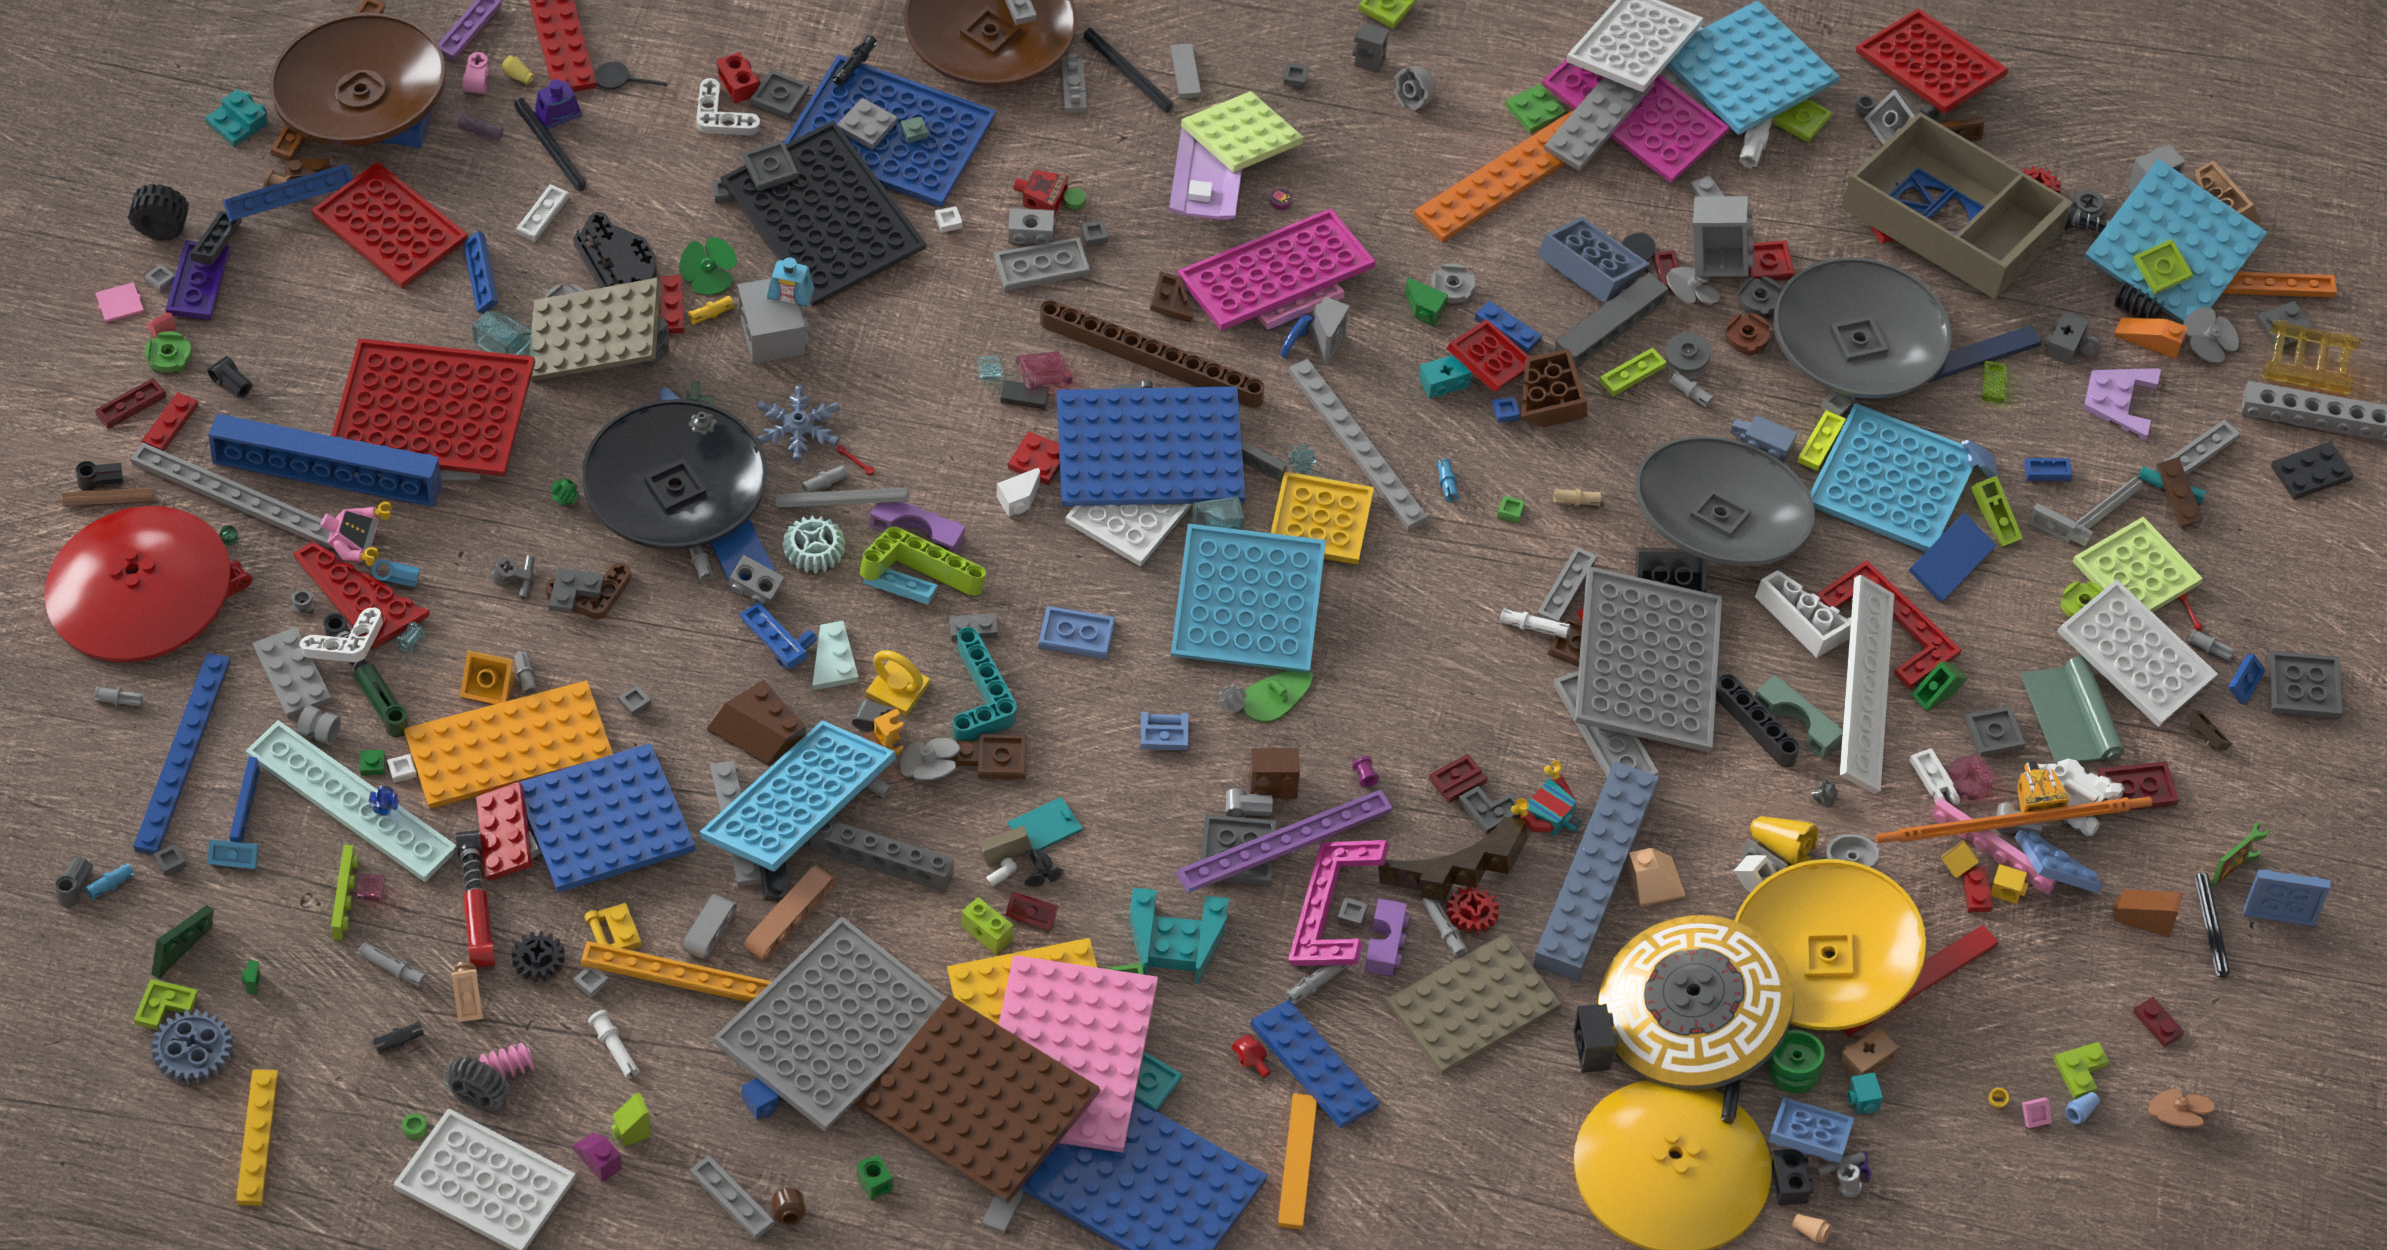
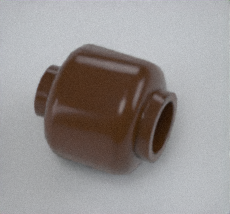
[771,1188,806,1225]

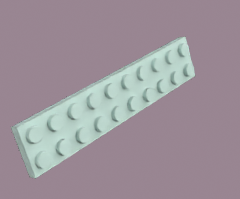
[246,720,457,882]

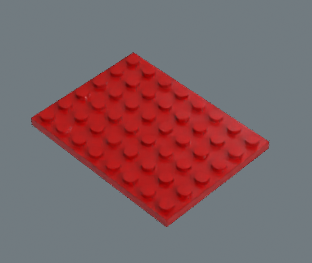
[331,338,536,476]

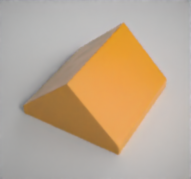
[460,650,516,704]

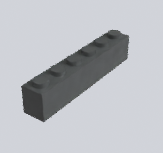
[1555,273,1668,368]

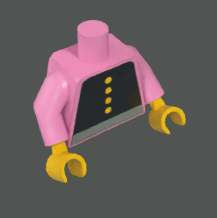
[320,502,392,566]

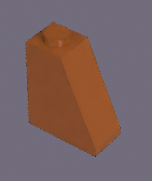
[2112,889,2184,938]

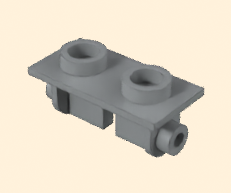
[1740,839,1789,872]

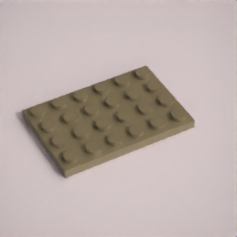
[530,278,661,381]
[1386,933,1561,1075]

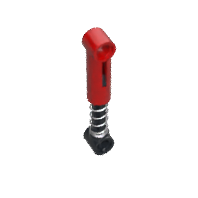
[455,830,495,968]

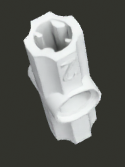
[1739,117,1773,168]

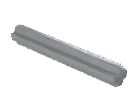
[2077,477,2143,529]

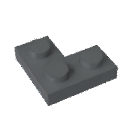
[549,568,604,614]
[1458,786,1521,835]

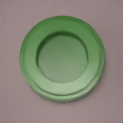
[1064,188,1086,210]
[402,1114,428,1140]

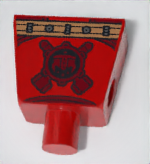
[1014,170,1069,218]

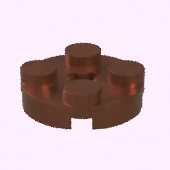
[1725,313,1770,356]

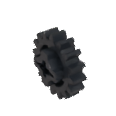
[512,931,565,982]

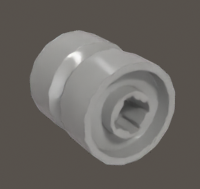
[297,705,341,745]

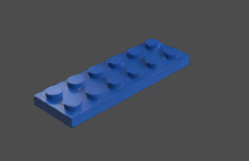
[1250,1000,1380,1129]

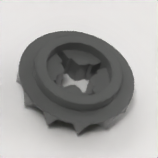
[2072,190,2106,218]

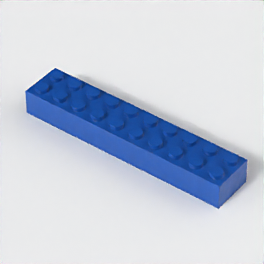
[208,414,442,507]

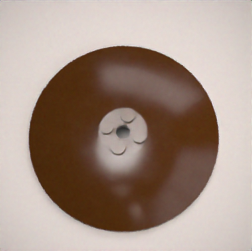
[904,0,1077,86]

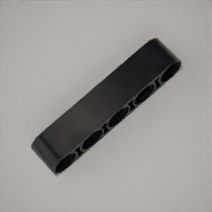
[1716,674,1799,767]

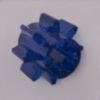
[368,786,399,816]

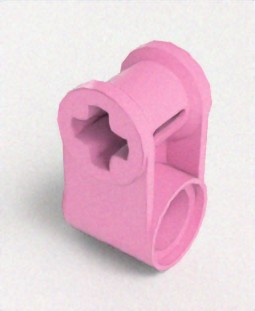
[462,52,489,94]

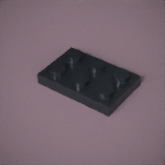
[2271,441,2353,500]

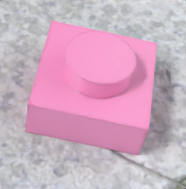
[2022,1097,2052,1128]

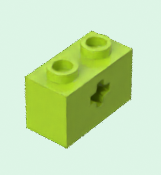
[961,897,1013,955]

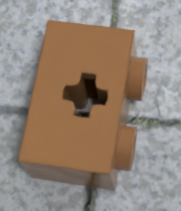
[1840,1027,1899,1076]

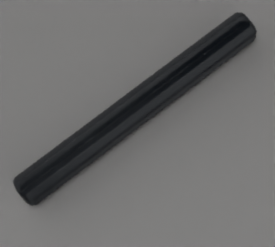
[2195,872,2230,978]

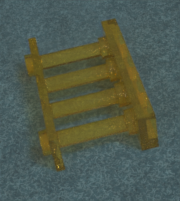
[2261,320,2361,395]

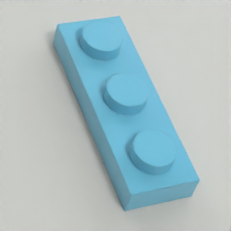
[864,569,938,605]

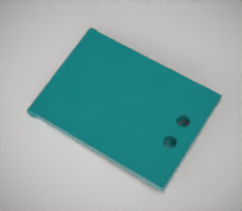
[1008,797,1083,853]

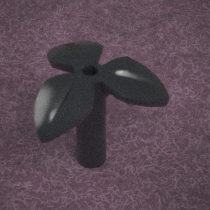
[1024,849,1064,887]

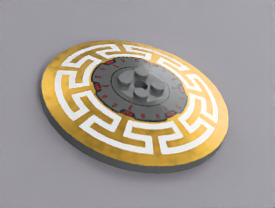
[1599,915,1794,1090]

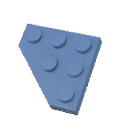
[2015,830,2103,893]

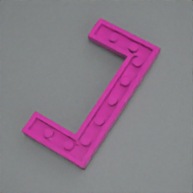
[1288,840,1389,966]

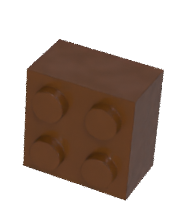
[1249,748,1300,800]

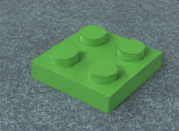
[1505,84,1566,134]

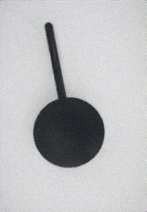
[594,62,668,89]
[1622,233,1655,275]

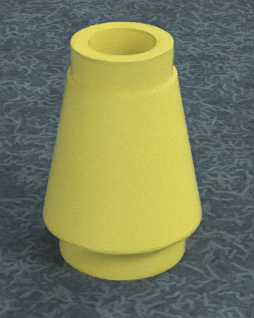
[501,55,534,85]

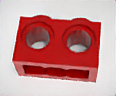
[716,52,760,104]

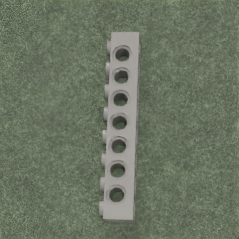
[2241,381,2387,441]

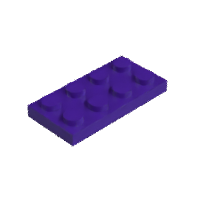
[166,240,230,320]

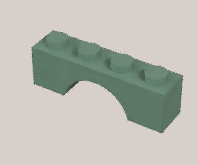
[1755,675,1843,760]

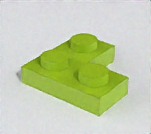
[134,979,198,1030]
[2053,1042,2109,1100]

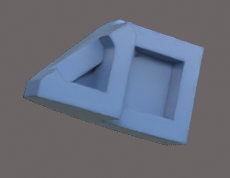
[1962,440,1997,478]

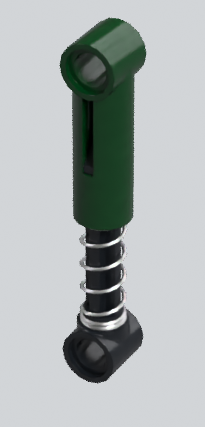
[323,613,409,737]

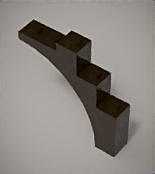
[1378,817,1527,902]

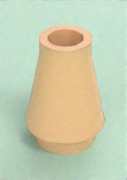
[1793,1214,1832,1243]

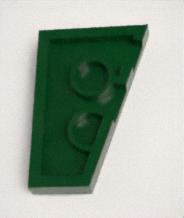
[151,905,214,979]

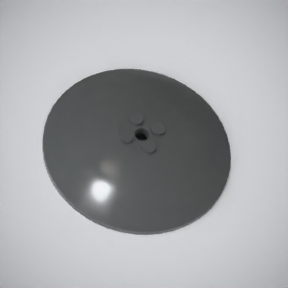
[1774,257,1951,399]
[1635,436,1815,566]

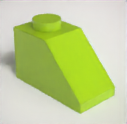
[610,1092,651,1147]

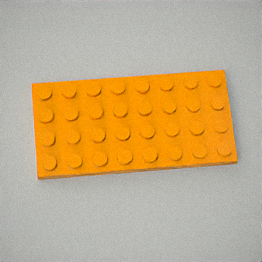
[404,680,613,809]

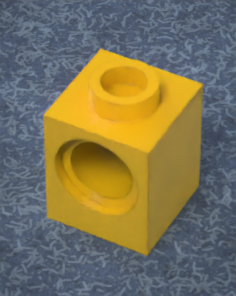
[1990,864,2029,904]

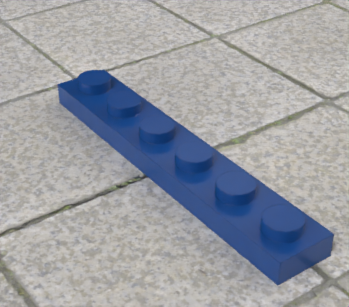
[222,163,353,222]

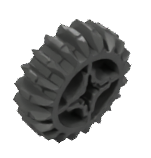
[444,1057,510,1112]

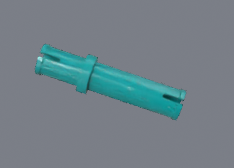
[2138,465,2206,504]

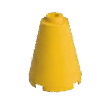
[1750,816,1819,865]

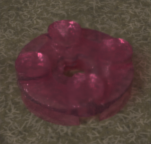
[1947,754,1994,800]

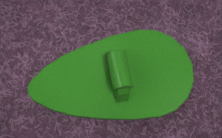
[1242,671,1313,723]

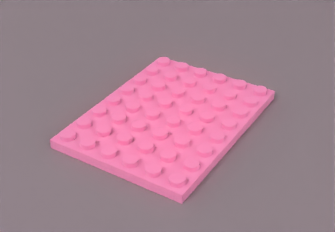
[998,955,1158,1153]

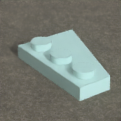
[812,621,858,691]

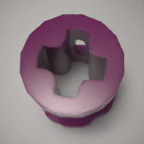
[1351,756,1380,788]

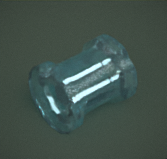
[395,622,426,653]

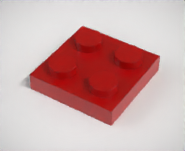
[1008,431,1060,485]

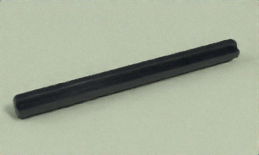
[1083,28,1173,112]
[514,98,587,191]

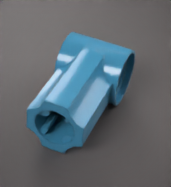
[372,560,420,587]

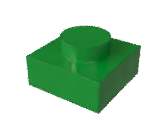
[360,749,385,776]
[242,960,261,995]

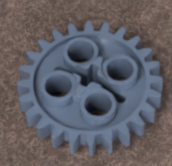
[151,1009,233,1085]

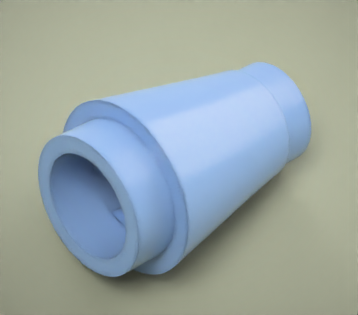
[2065,1092,2100,1124]

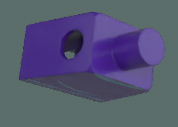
[535,79,582,129]

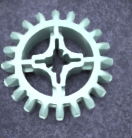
[783,515,845,574]

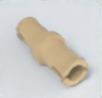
[1553,488,1601,507]

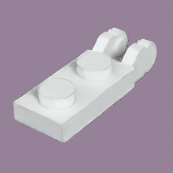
[1909,748,1960,806]

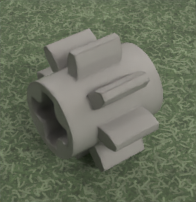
[1217,684,1248,714]

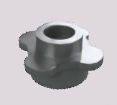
[290,590,314,613]

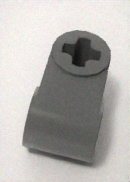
[852,700,895,733]

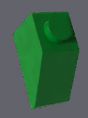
[1405,277,1448,326]
[1911,661,1968,711]

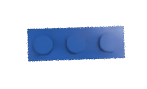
[1475,301,1542,354]

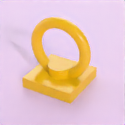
[866,650,930,717]

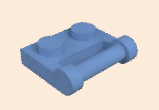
[1141,712,1188,751]

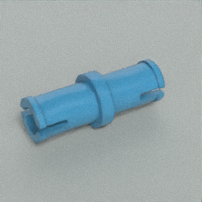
[1436,459,1460,503]
[85,863,135,900]

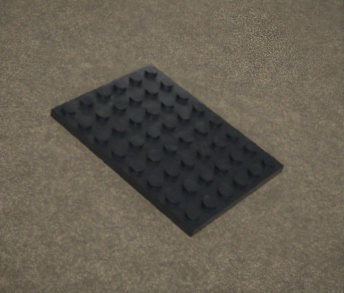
[720,120,926,307]

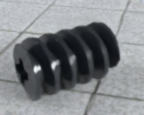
[2114,281,2165,319]

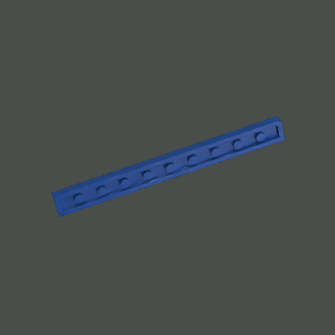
[133,653,231,855]

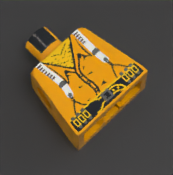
[2017,761,2069,812]

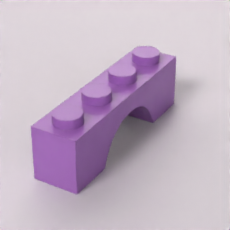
[870,502,965,554]

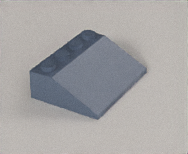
[1537,217,1650,303]

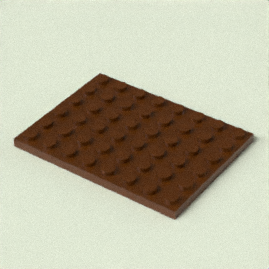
[857,995,1101,1204]

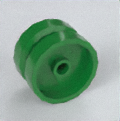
[1768,1030,1825,1093]

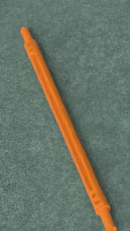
[1875,797,2152,844]

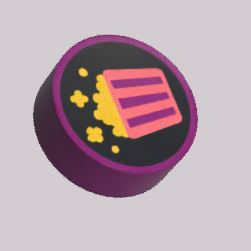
[1270,188,1292,210]

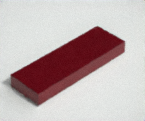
[95,378,166,429]

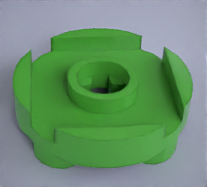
[145,331,192,373]

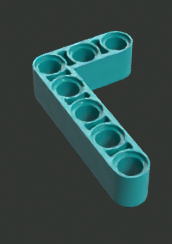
[952,627,1017,741]

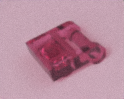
[1016,351,1072,389]

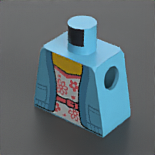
[767,258,814,307]

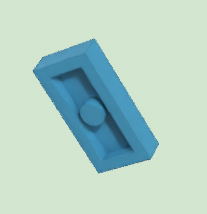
[207,839,259,869]

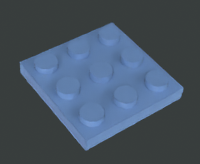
[2243,870,2330,926]
[1769,1097,1854,1163]

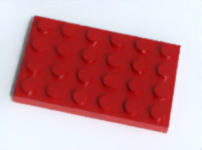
[1856,8,2008,113]
[311,161,468,289]

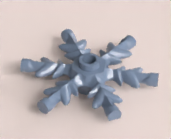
[757,385,840,462]

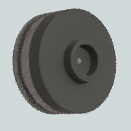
[1666,332,1711,379]

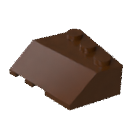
[1521,349,1587,427]
[707,680,806,766]

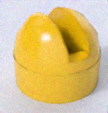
[1988,1088,2009,1109]

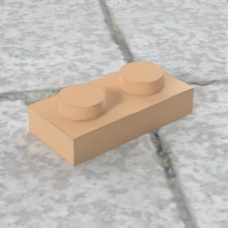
[451,969,483,1022]

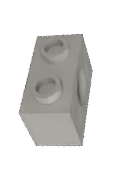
[1008,208,1054,245]

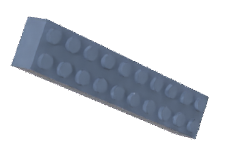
[1533,761,1659,982]

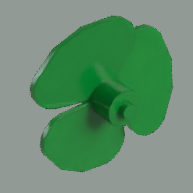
[679,237,737,295]

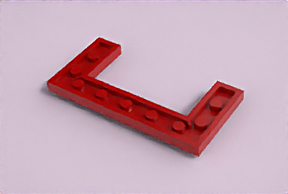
[1816,560,1962,689]

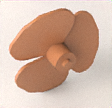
[2148,1089,2215,1128]

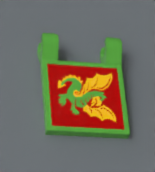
[2211,823,2269,888]

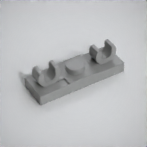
[1061,54,1087,113]

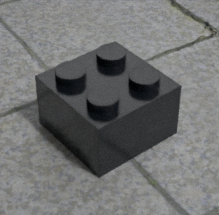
[1573,1003,1618,1073]

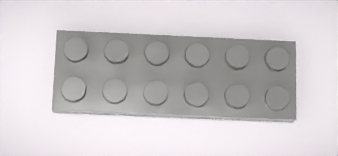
[1544,77,1655,171]
[1553,671,1659,777]

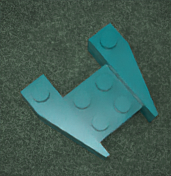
[1129,887,1229,984]

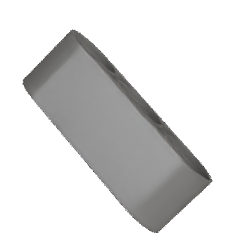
[682,894,737,960]

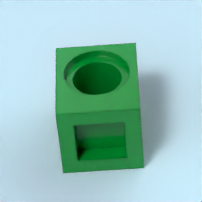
[857,1155,893,1200]

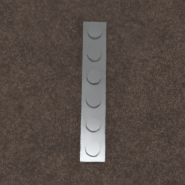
[710,760,762,887]

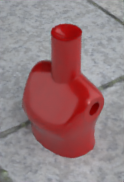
[1231,1034,1271,1078]

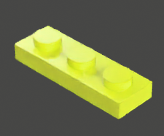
[1797,410,1846,471]

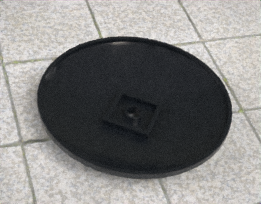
[582,399,767,550]

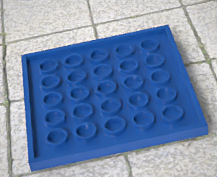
[520,743,696,893]

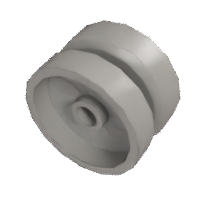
[1826,834,1879,870]

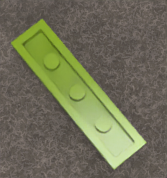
[331,844,359,940]

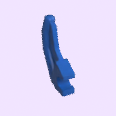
[1280,314,1315,358]

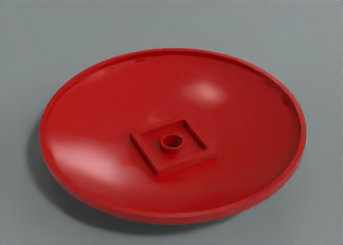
[44,506,231,662]

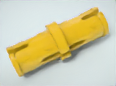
[688,295,735,325]

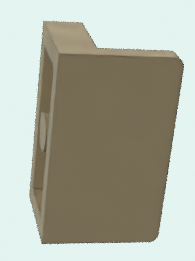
[979,826,1032,866]

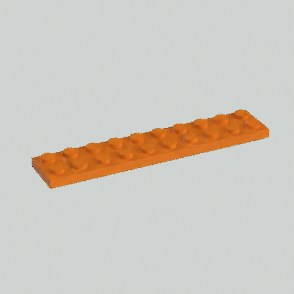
[1413,110,1575,243]

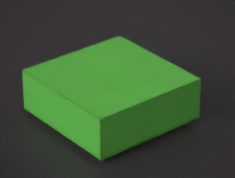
[1497,496,1526,523]

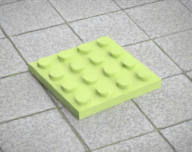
[1181,91,1303,172]
[2073,517,2203,612]

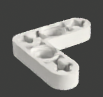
[697,78,760,136]
[300,608,383,662]

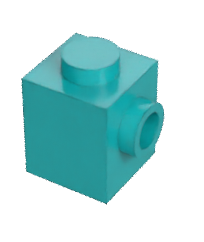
[1847,1073,1883,1114]

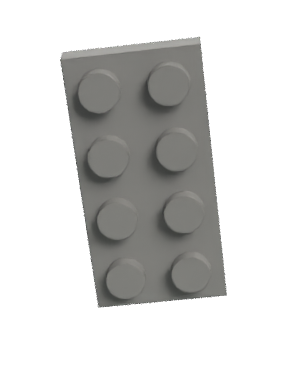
[252,627,332,719]

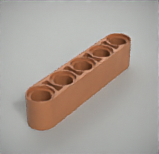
[744,865,836,961]

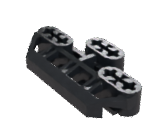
[573,212,657,288]

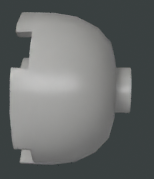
[1394,66,1436,110]

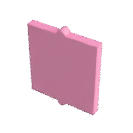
[95,282,144,323]

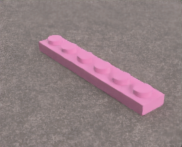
[1932,798,2056,895]

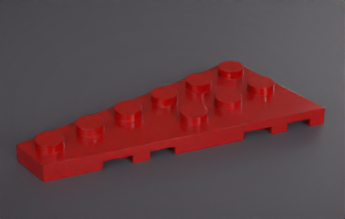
[293,542,430,650]

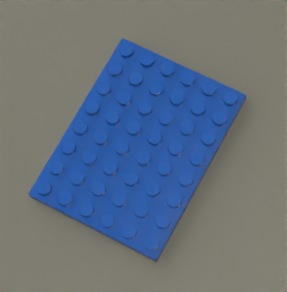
[785,55,996,207]
[1056,387,1245,506]
[1020,1099,1268,1250]

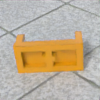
[874,709,904,756]

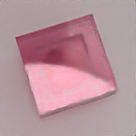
[357,873,386,901]

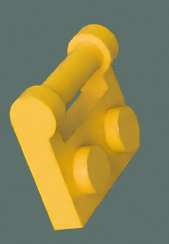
[584,903,641,950]

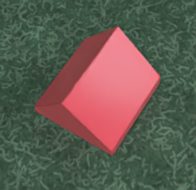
[146,312,176,338]

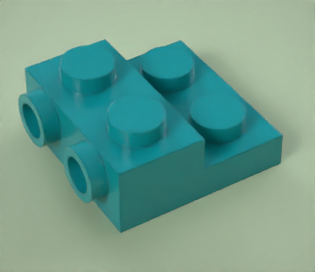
[205,89,268,147]

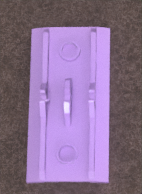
[1169,128,1242,220]

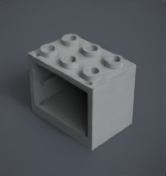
[1693,196,1754,276]
[738,278,809,364]

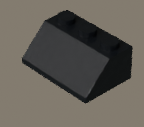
[1635,547,1708,593]

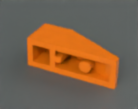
[2113,318,2188,359]

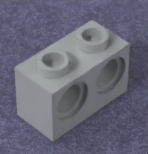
[728,555,784,607]

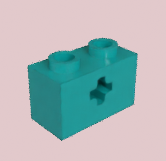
[1418,355,1472,398]

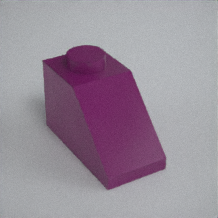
[572,1132,622,1182]

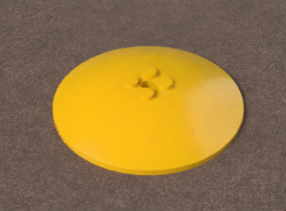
[1734,859,1926,1030]
[1574,1080,1772,1250]

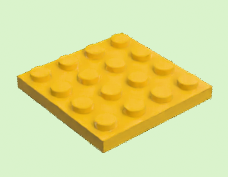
[1271,471,1374,565]

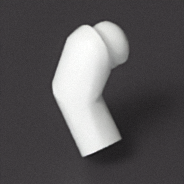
[986,858,1017,887]

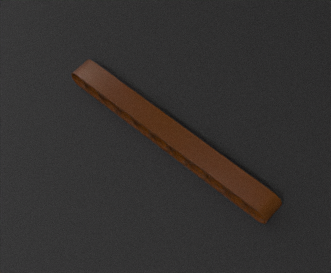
[1040,300,1265,408]

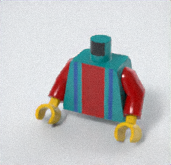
[1511,760,1582,835]

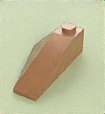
[2195,160,2260,225]

